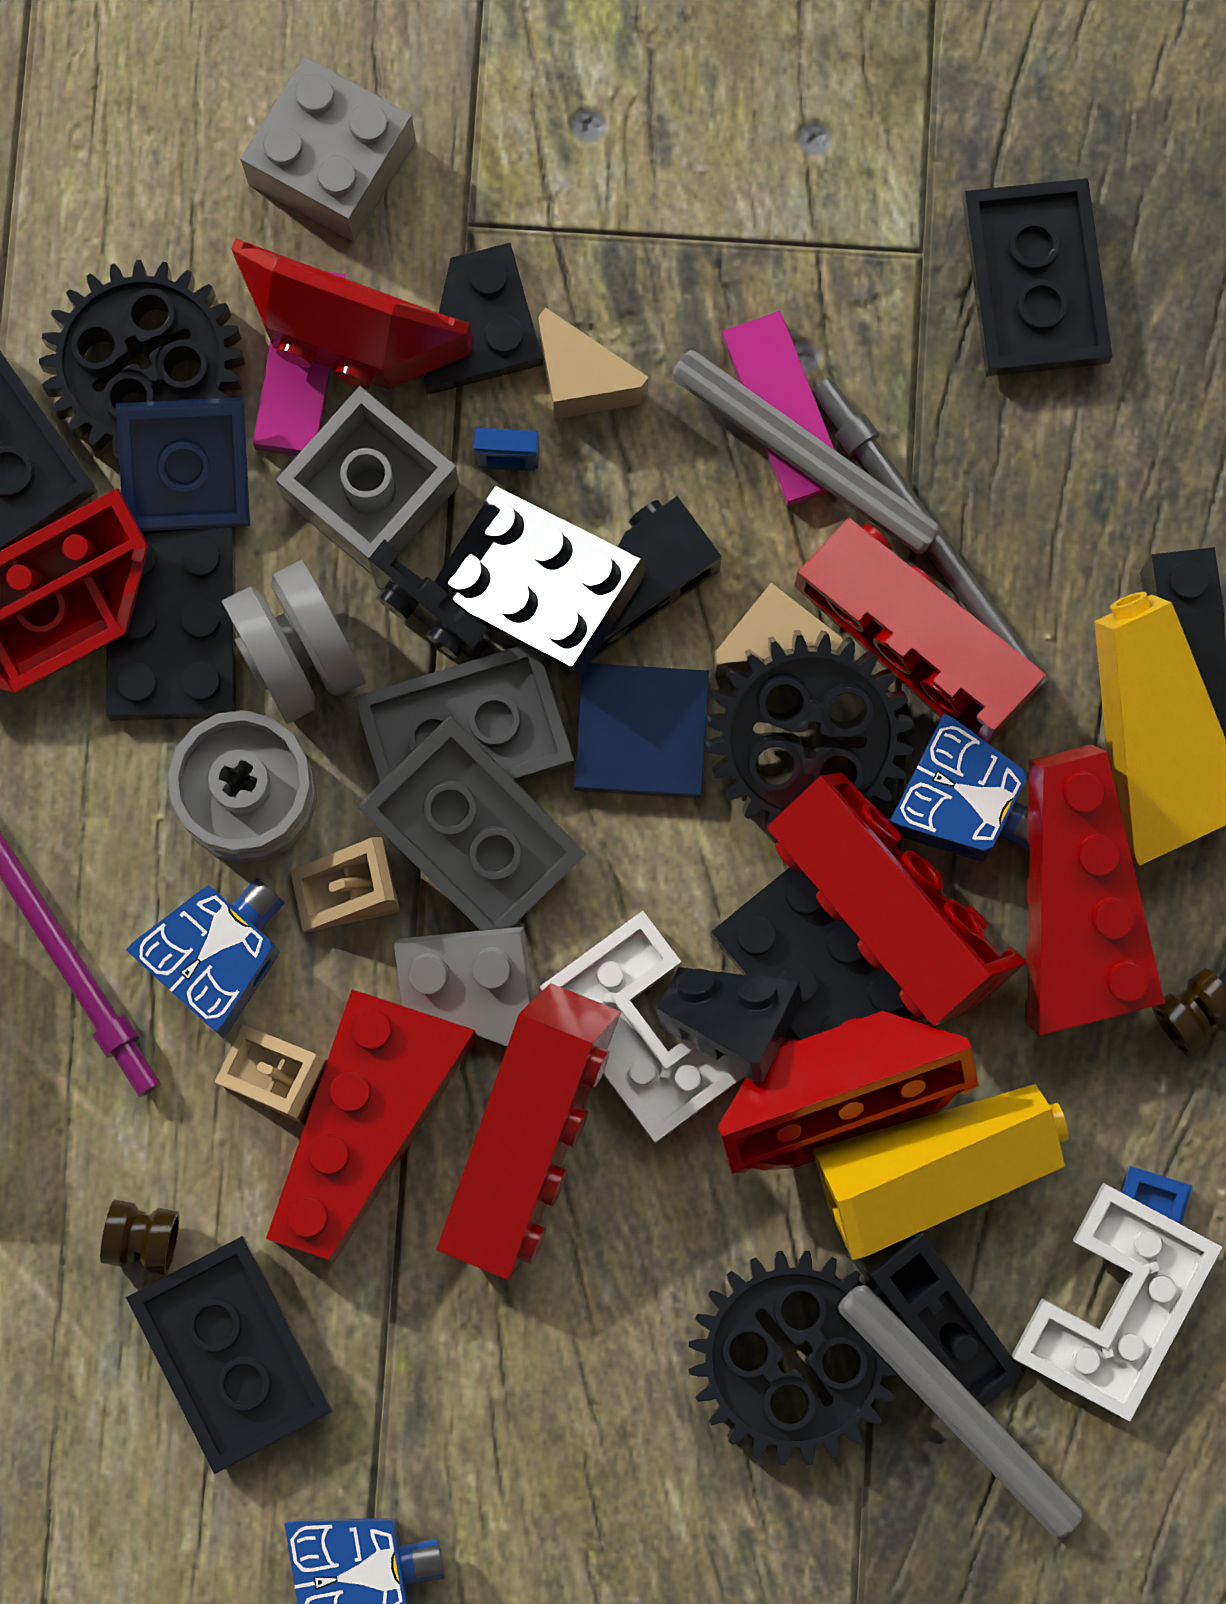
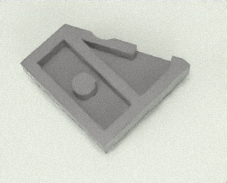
[394,927,533,1046]

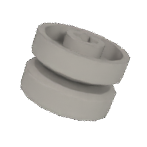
[221,560,366,725]
[167,710,317,864]

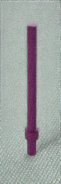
[0,831,161,1097]

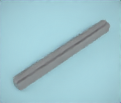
[673,350,940,554]
[838,1285,1082,1538]

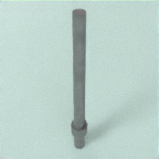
[812,377,1049,691]

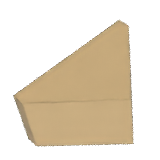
[538,307,649,419]
[713,583,843,677]
[290,837,400,932]
[215,1024,327,1125]

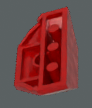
[231,238,474,390]
[0,488,149,693]
[718,1011,978,1174]

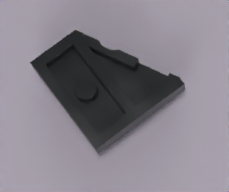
[424,242,543,395]
[368,539,491,660]
[657,967,803,1083]

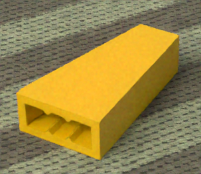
[1094,592,1226,866]
[813,1084,1069,1260]

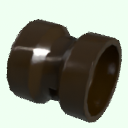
[1152,968,1226,1057]
[100,1199,180,1275]

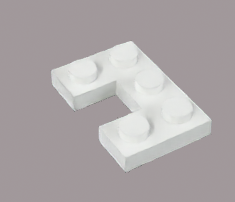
[540,911,745,1144]
[1011,1183,1222,1421]

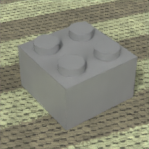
[240,56,416,243]
[276,386,459,575]

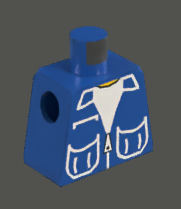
[890,713,1030,861]
[126,878,285,1038]
[284,1518,445,1604]

